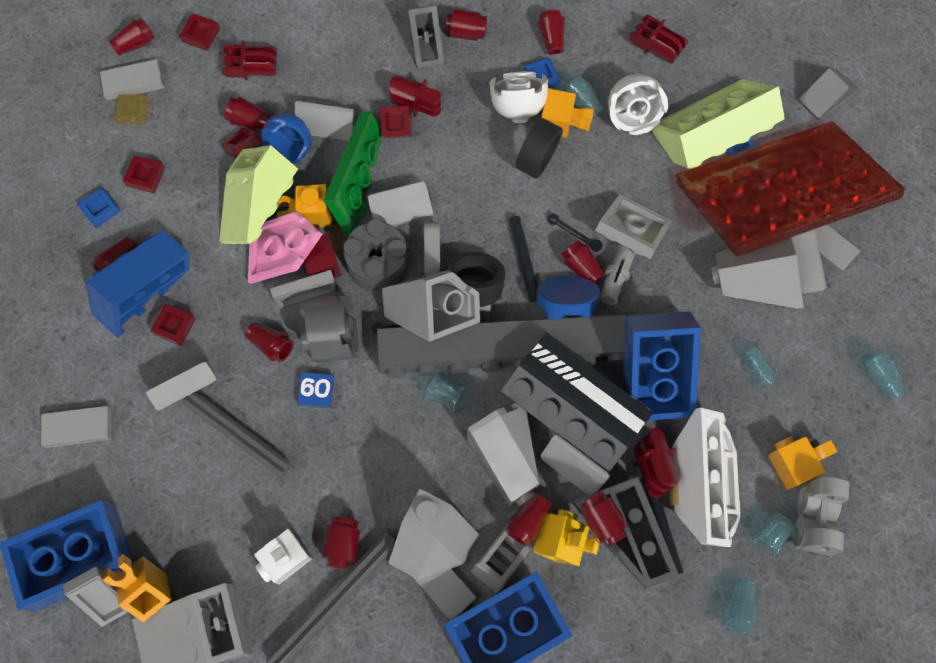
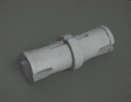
[599,244,636,305]

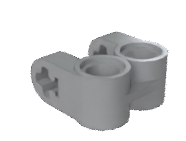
[793,477,850,556]

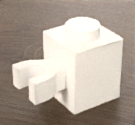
[254,529,312,585]

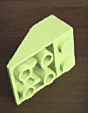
[219,145,298,244]

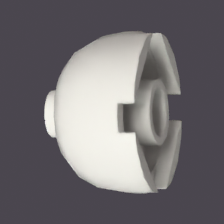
[489,71,548,123]
[608,73,668,135]

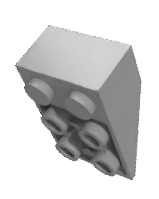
[132,583,252,663]

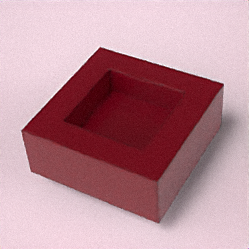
[179,13,220,51]
[380,106,412,138]
[221,128,262,158]
[123,156,165,194]
[150,304,196,346]

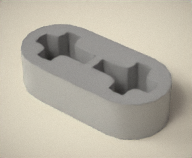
[424,223,440,276]

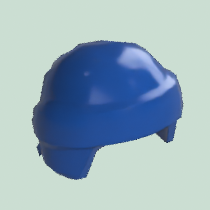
[261,113,312,164]

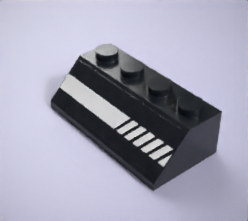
[501,333,654,473]

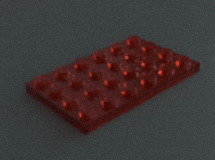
[676,121,905,257]

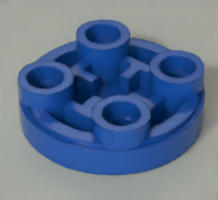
[537,276,600,319]

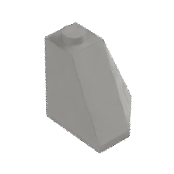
[711,225,804,309]
[382,270,480,342]
[466,403,539,507]
[388,489,479,579]

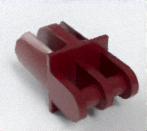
[629,15,688,64]
[222,40,277,80]
[389,76,441,117]
[632,428,679,498]

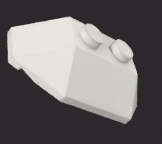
[672,408,740,547]

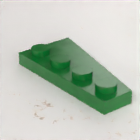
[324,111,381,238]

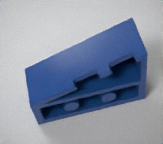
[86,230,190,338]

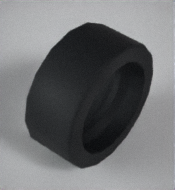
[515,118,563,179]
[446,252,505,307]

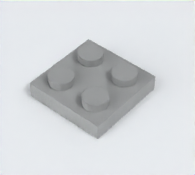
[595,194,672,259]

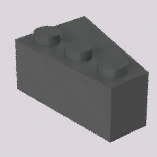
[574,477,679,589]

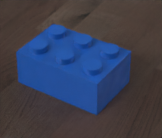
[623,312,701,420]
[0,500,134,611]
[444,571,573,663]

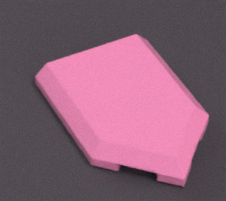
[248,211,322,284]

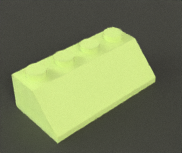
[651,79,785,169]

